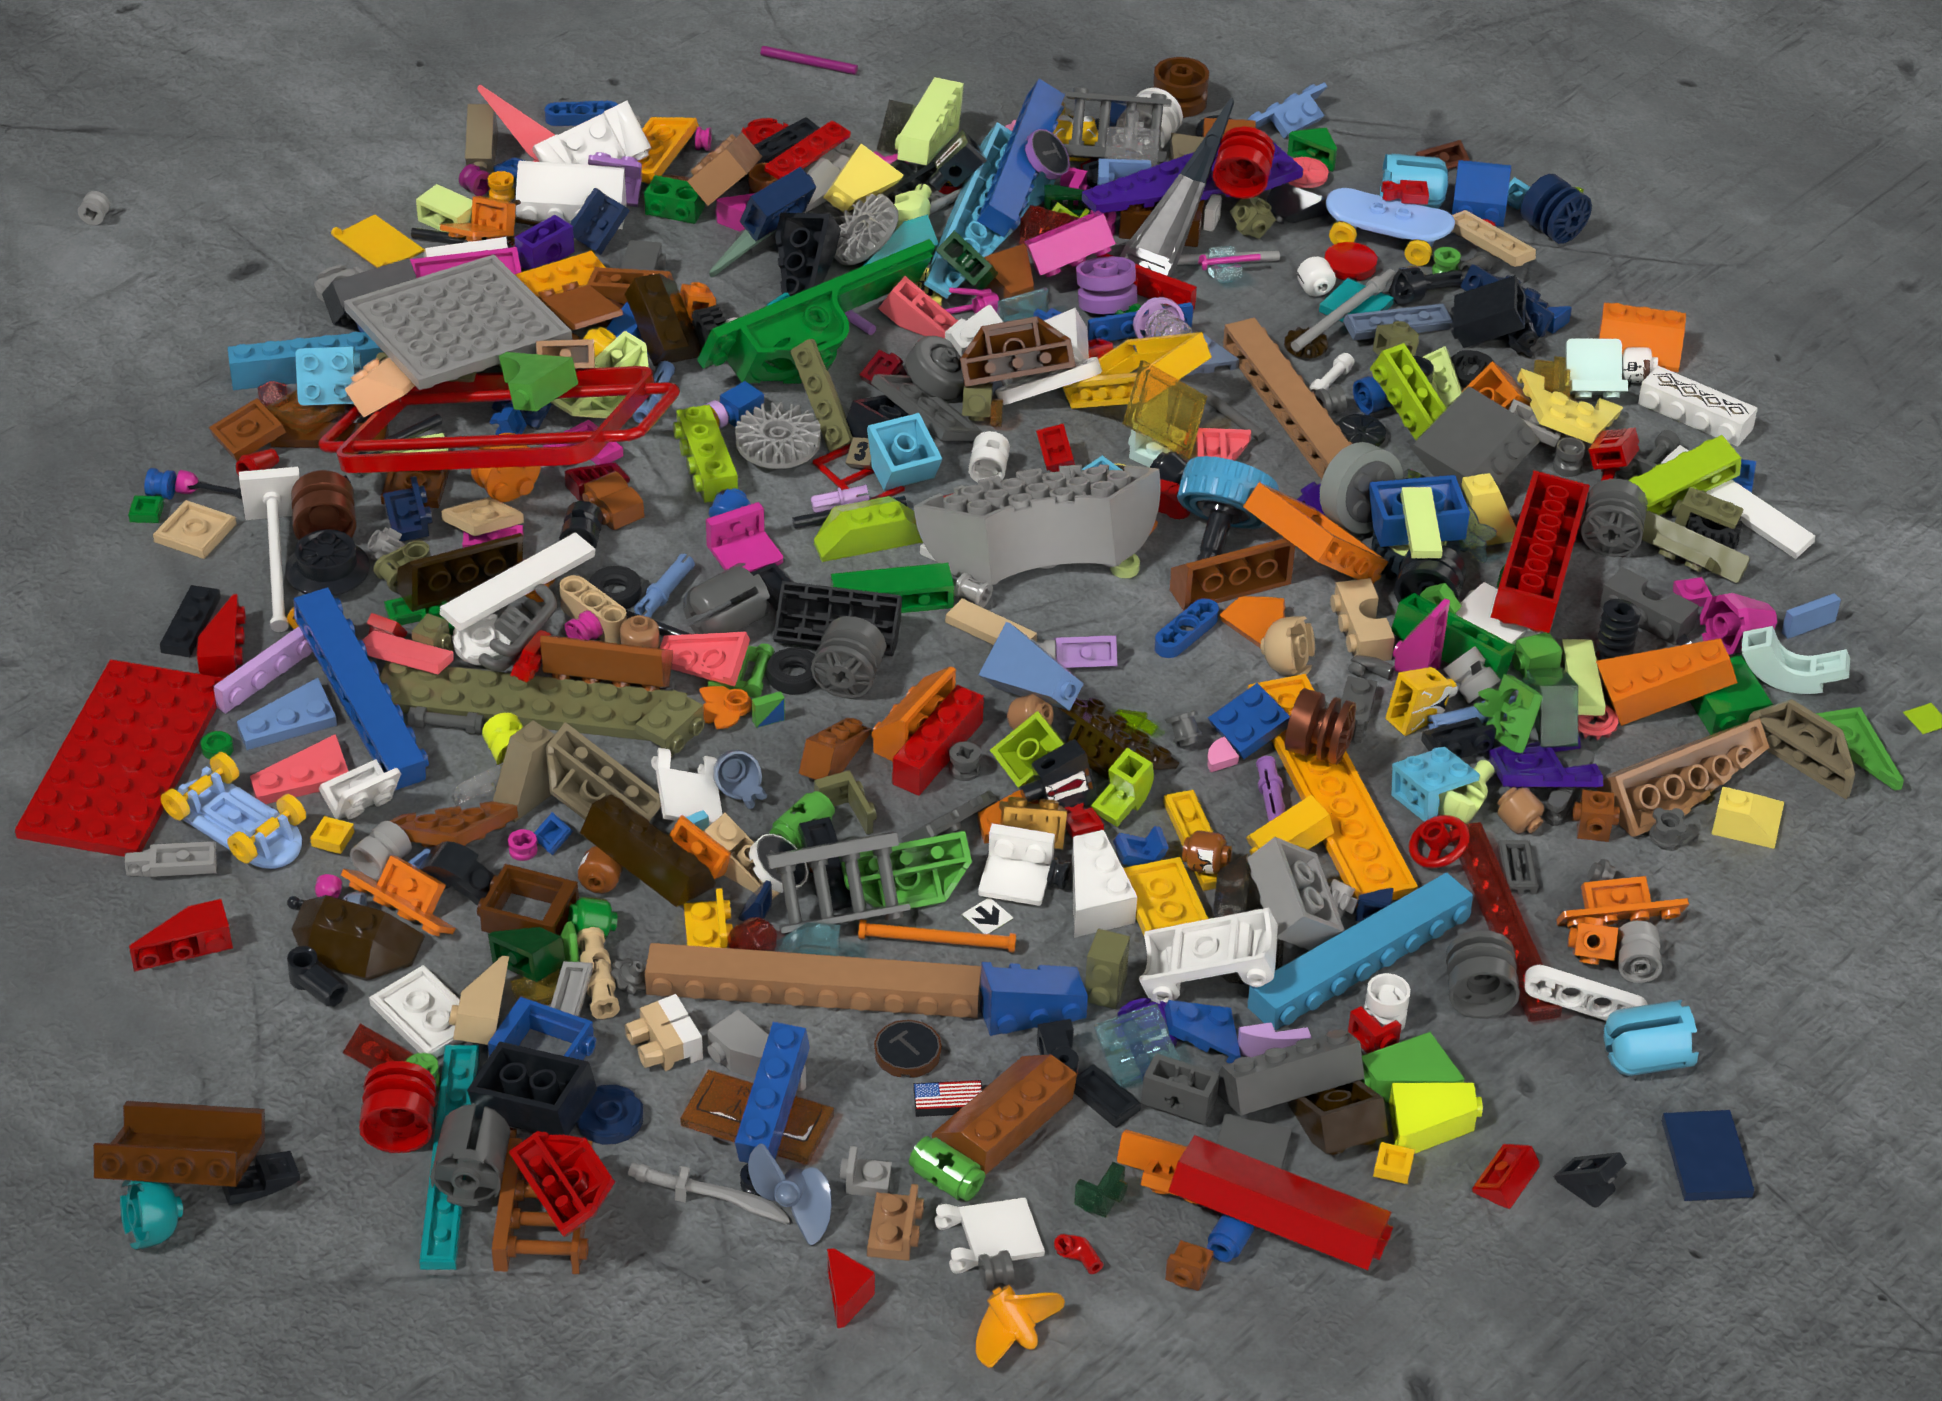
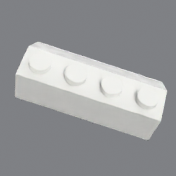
[516,161,627,229]

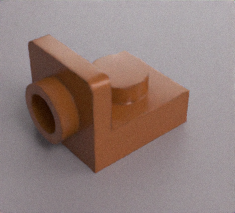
[1165,1240,1214,1291]

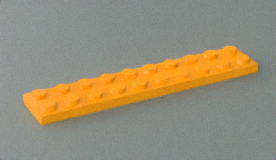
[1248,674,1418,908]

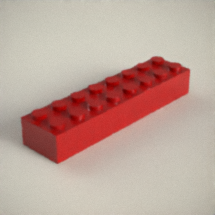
[1490,470,1590,633]

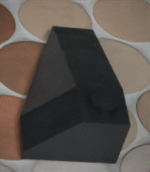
[775,212,841,296]

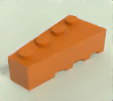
[1596,638,1738,726]

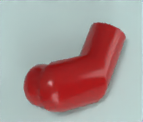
[1054,1234,1104,1274]

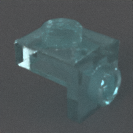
[1208,245,1243,283]

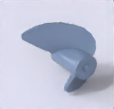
[748,1143,832,1245]

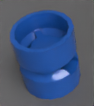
[1353,376,1393,415]

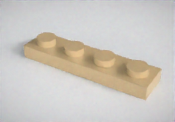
[1452,210,1536,267]

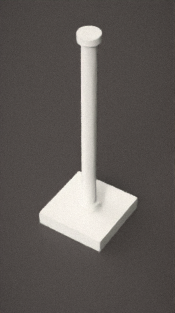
[239,467,300,632]

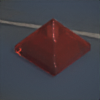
[258,381,289,407]

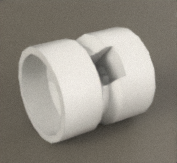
[969,431,1010,483]
[1364,973,1411,1031]

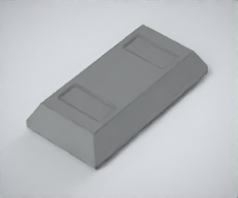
[550,961,593,1017]

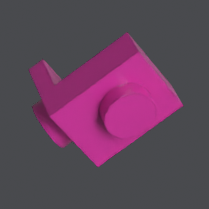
[1060,167,1089,206]

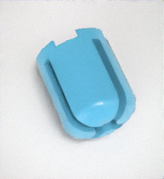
[1380,153,1448,209]
[1604,1000,1699,1076]

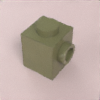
[962,383,993,421]

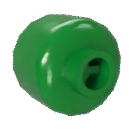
[567,897,618,939]

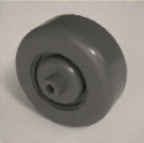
[906,336,964,400]

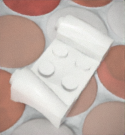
[532,100,651,165]
[1139,907,1278,1004]

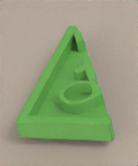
[1816,707,1904,790]

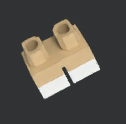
[625,994,703,1072]

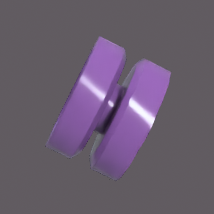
[1076,256,1137,314]

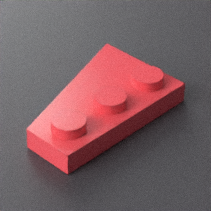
[660,632,750,686]
[250,734,349,804]

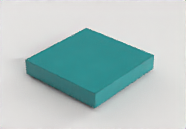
[1319,278,1394,322]

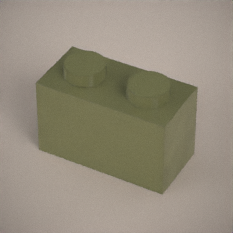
[1085,929,1130,1009]

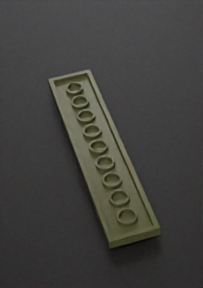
[380,661,687,741]

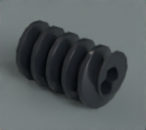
[1596,598,1641,660]

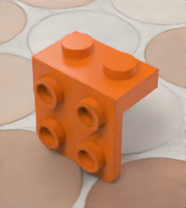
[440,196,516,241]

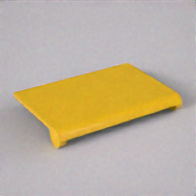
[331,214,425,268]

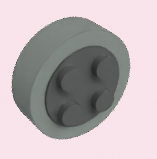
[1320,442,1404,533]

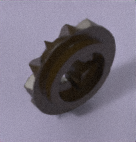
[1284,327,1328,358]

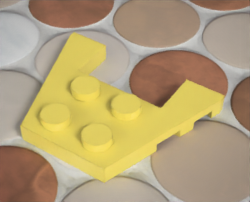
[1517,368,1623,444]

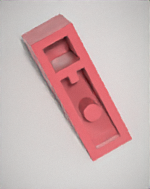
[878,276,958,338]

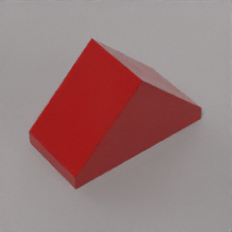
[827,1248,875,1328]

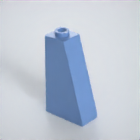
[979,622,1084,711]

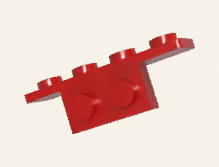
[764,121,851,180]

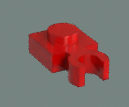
[1381,180,1429,205]
[1064,803,1104,839]

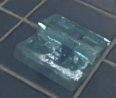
[1094,1004,1180,1088]

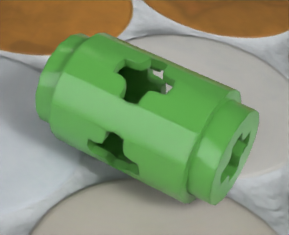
[770,791,835,849]
[909,1136,985,1202]

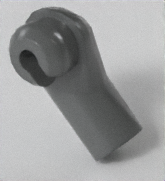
[1348,655,1395,680]

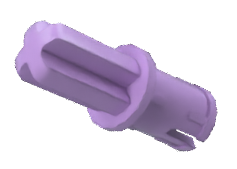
[811,484,870,513]

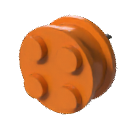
[471,433,541,502]

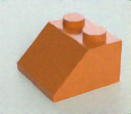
[1462,361,1531,410]

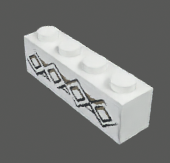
[1638,366,1758,447]

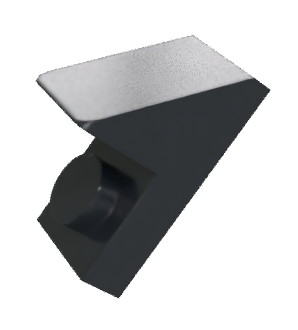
[1553,1152,1627,1208]

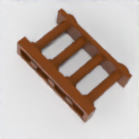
[492,1138,599,1274]

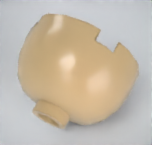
[1260,616,1315,676]

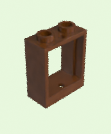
[477,864,579,936]

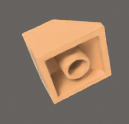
[345,357,415,418]

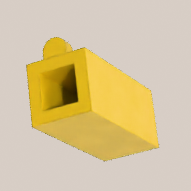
[1246,794,1334,855]

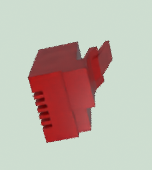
[1589,427,1639,481]

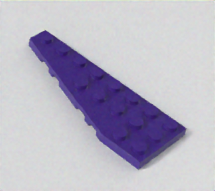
[1082,142,1303,213]

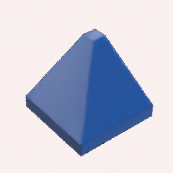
[534,812,573,855]

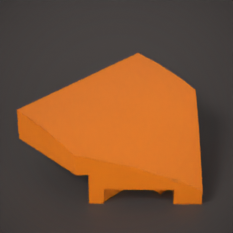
[1219,596,1285,649]

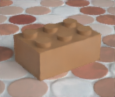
[687,132,763,206]

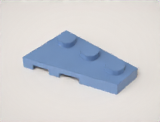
[237,678,337,750]

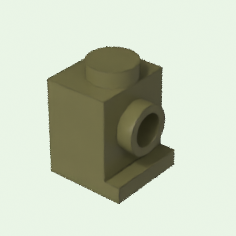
[411,613,455,653]

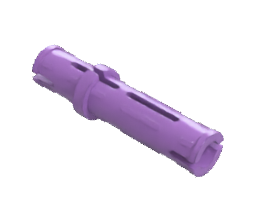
[1256,756,1285,822]

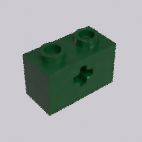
[936,230,998,290]

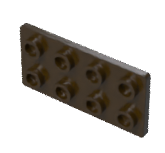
[1058,698,1179,780]

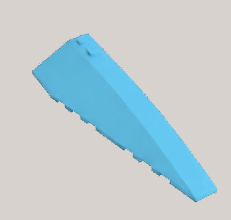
[924,122,1056,299]

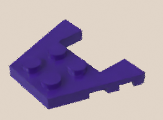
[1489,726,1603,788]

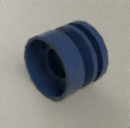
[1520,174,1592,244]

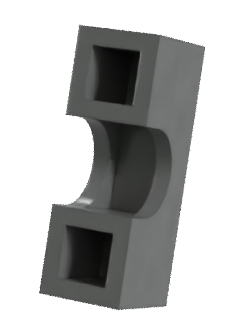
[1600,567,1699,646]

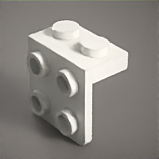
[319,759,401,820]

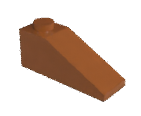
[587,267,673,304]

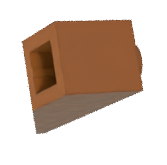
[799,718,872,780]

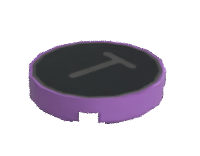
[1025,129,1070,179]

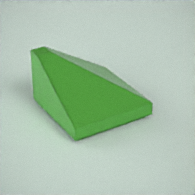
[560,921,579,962]

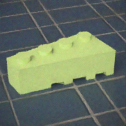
[895,77,964,165]

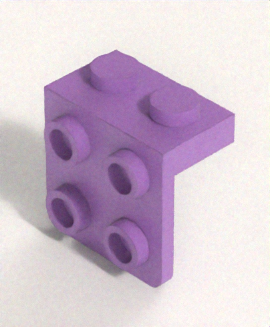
[588,152,643,207]

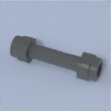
[408,706,485,734]

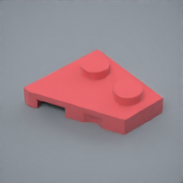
[1196,428,1251,461]

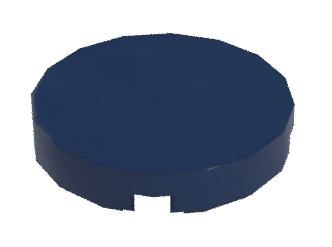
[576,1085,643,1145]

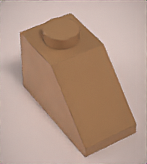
[536,339,595,369]

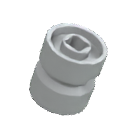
[1443,646,1501,704]
[350,821,412,881]
[1617,920,1662,983]

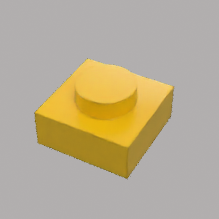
[310,816,355,854]
[1373,1142,1415,1184]

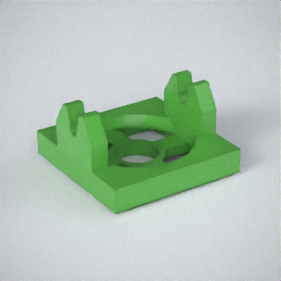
[1474,674,1543,754]

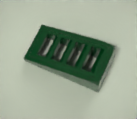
[1043,185,1091,217]

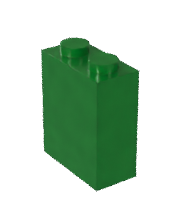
[1690,655,1773,735]

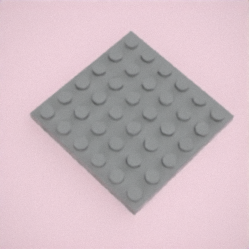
[344,254,572,390]

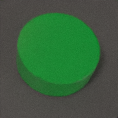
[201,731,234,760]

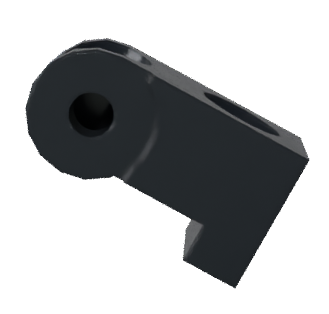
[1037,1019,1079,1075]

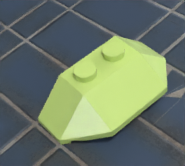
[551,331,649,418]

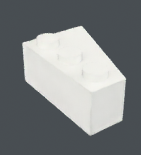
[1072,830,1137,938]

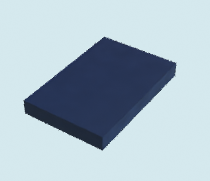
[1661,1110,1754,1201]

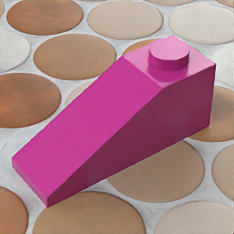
[1393,598,1450,673]

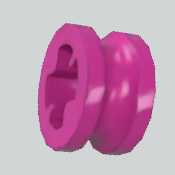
[695,127,712,151]
[508,829,538,861]

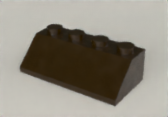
[397,533,523,612]
[580,794,716,907]

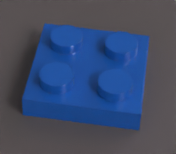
[1208,683,1290,759]

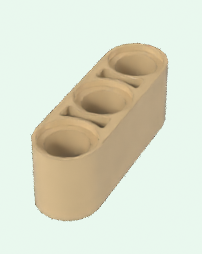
[559,575,627,644]

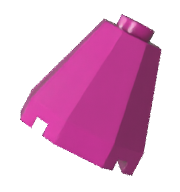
[1699,593,1777,655]

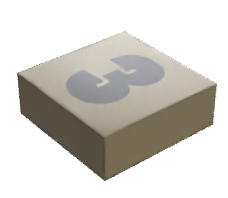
[845,437,873,469]

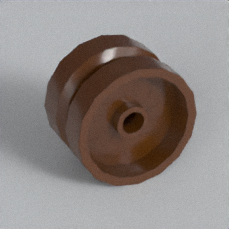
[1153,57,1209,118]

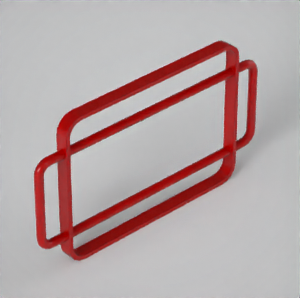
[318,366,680,473]

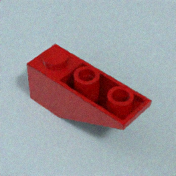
[197,594,246,678]
[129,899,233,972]

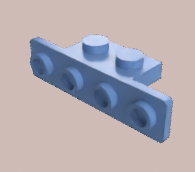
[1247,82,1328,138]

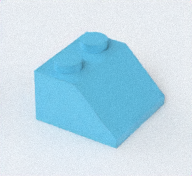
[867,413,942,491]

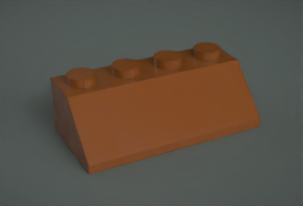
[1169,538,1295,611]
[540,636,673,691]
[932,1054,1077,1175]

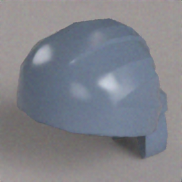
[713,749,767,809]

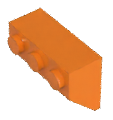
[1598,302,1686,372]
[872,666,956,762]

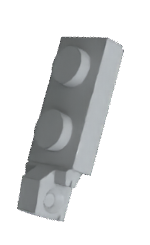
[125,841,217,877]

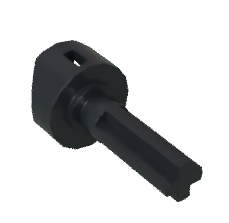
[1389,266,1463,304]

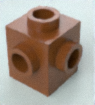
[1573,790,1620,842]

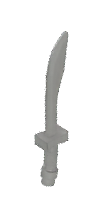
[628,1162,790,1224]

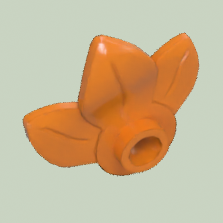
[699,686,752,729]

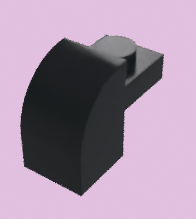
[419,841,495,905]

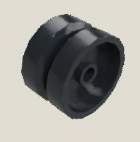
[1394,544,1467,603]

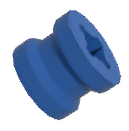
[144,468,177,500]

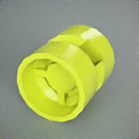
[482,713,523,769]

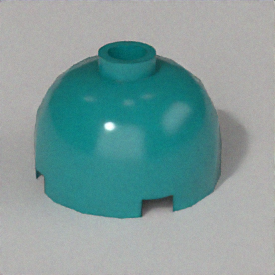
[120,1180,183,1250]

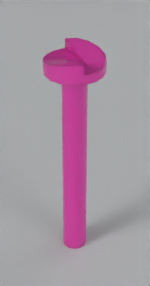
[1198,254,1261,270]

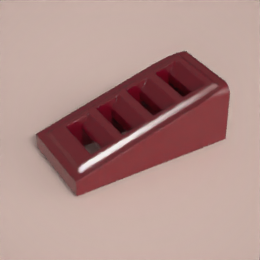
[565,462,630,501]

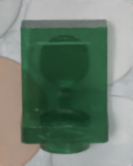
[1074,1162,1128,1218]

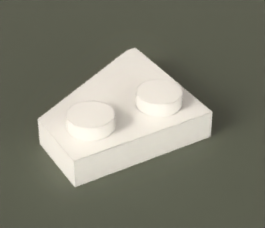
[950,305,1003,356]

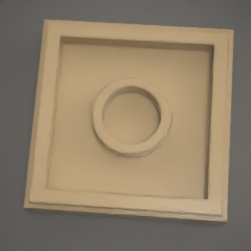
[441,497,524,536]
[153,500,237,559]

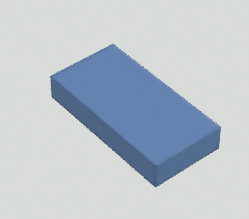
[1781,593,1841,639]

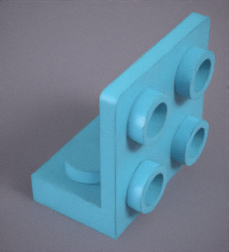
[1391,747,1480,821]

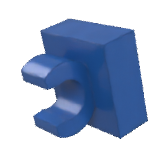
[489,403,527,435]

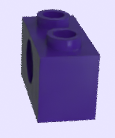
[514,215,575,270]

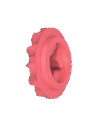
[1569,705,1618,741]

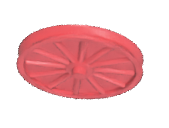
[1288,157,1329,188]

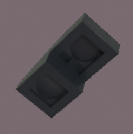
[222,1151,300,1205]

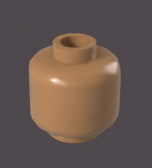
[620,615,660,648]
[1007,694,1053,730]
[1497,787,1545,834]

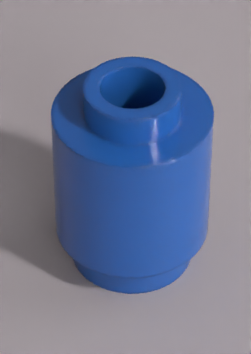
[1207,1214,1254,1262]

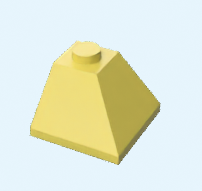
[1712,787,1784,849]

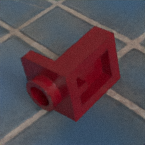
[859,349,907,388]

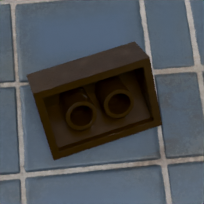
[625,273,702,366]

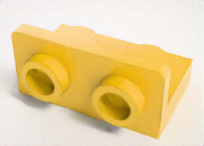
[684,888,734,948]

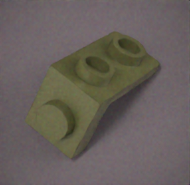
[1671,487,1744,529]
[814,770,877,834]

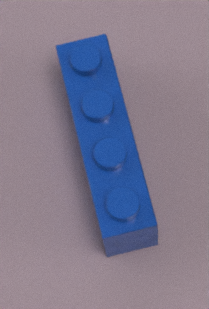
[735,1022,810,1163]

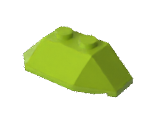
[814,496,923,562]

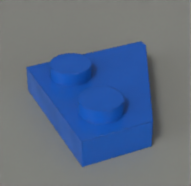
[1164,1000,1241,1063]

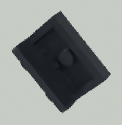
[1421,717,1497,759]

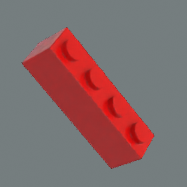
[892,684,984,796]

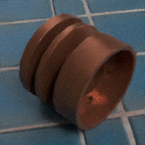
[1285,688,1356,765]

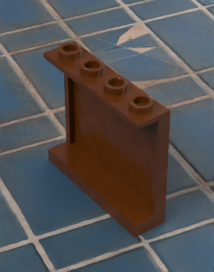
[93,1101,265,1187]

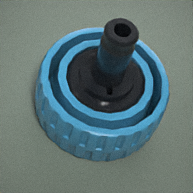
[1177,456,1279,561]

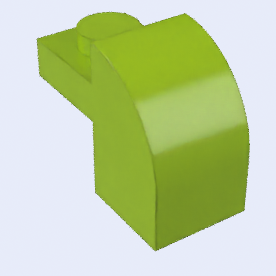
[1091,748,1154,827]

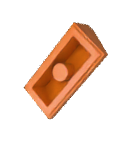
[669,815,731,879]

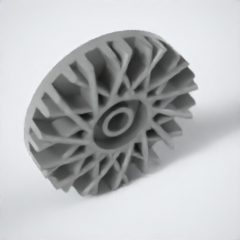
[834,194,898,265]
[735,402,821,469]

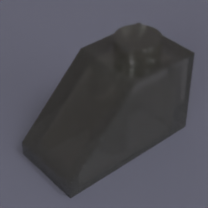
[877,99,916,154]

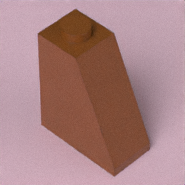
[984,244,1034,315]

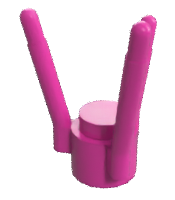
[945,287,1000,314]

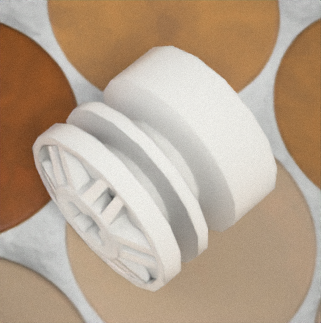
[1116,88,1183,150]

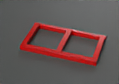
[812,443,905,500]

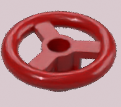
[1409,815,1470,868]

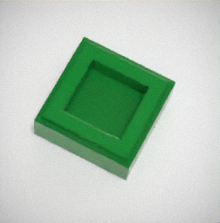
[128,495,164,523]

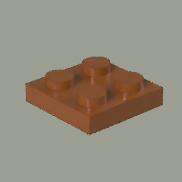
[209,398,286,461]

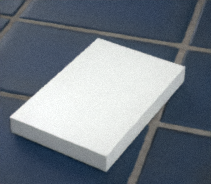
[369,965,464,1058]

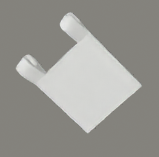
[651,747,722,826]
[934,1197,1045,1274]

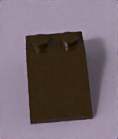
[1287,1080,1388,1155]

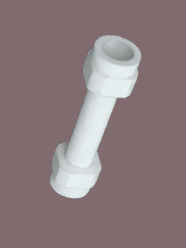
[1308,353,1354,394]

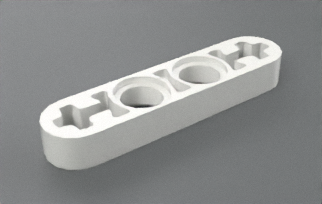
[995,357,1102,405]
[1525,965,1648,1021]

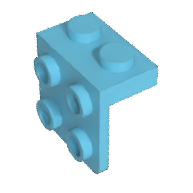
[295,346,361,405]

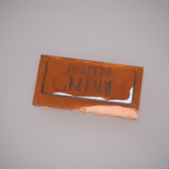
[680,1069,834,1165]

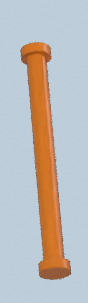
[858,919,1017,953]

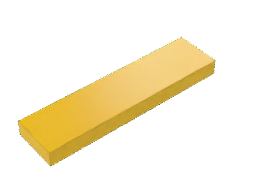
[1163,790,1234,891]

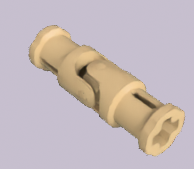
[577,927,620,1019]

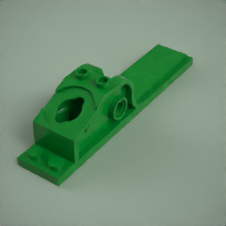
[697,239,935,384]

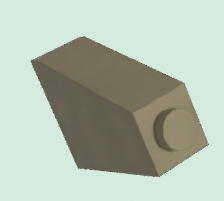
[465,104,498,172]
[493,720,555,822]

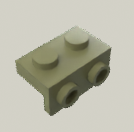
[635,690,705,757]

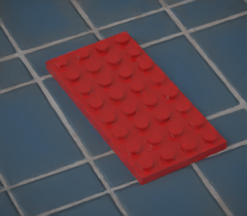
[15,659,224,857]

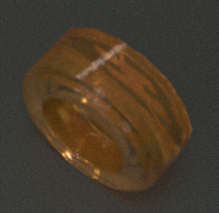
[990,399,1003,428]

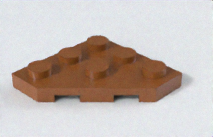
[390,801,518,847]

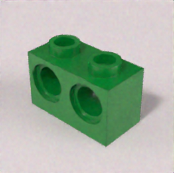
[644,175,705,224]

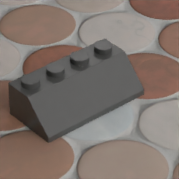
[1218,1029,1364,1115]

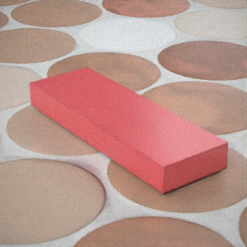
[362,630,454,675]

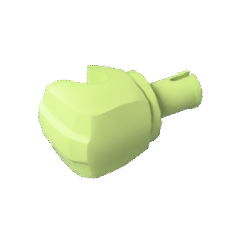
[894,184,932,230]
[1438,760,1495,824]

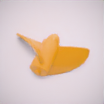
[976,1285,1065,1368]

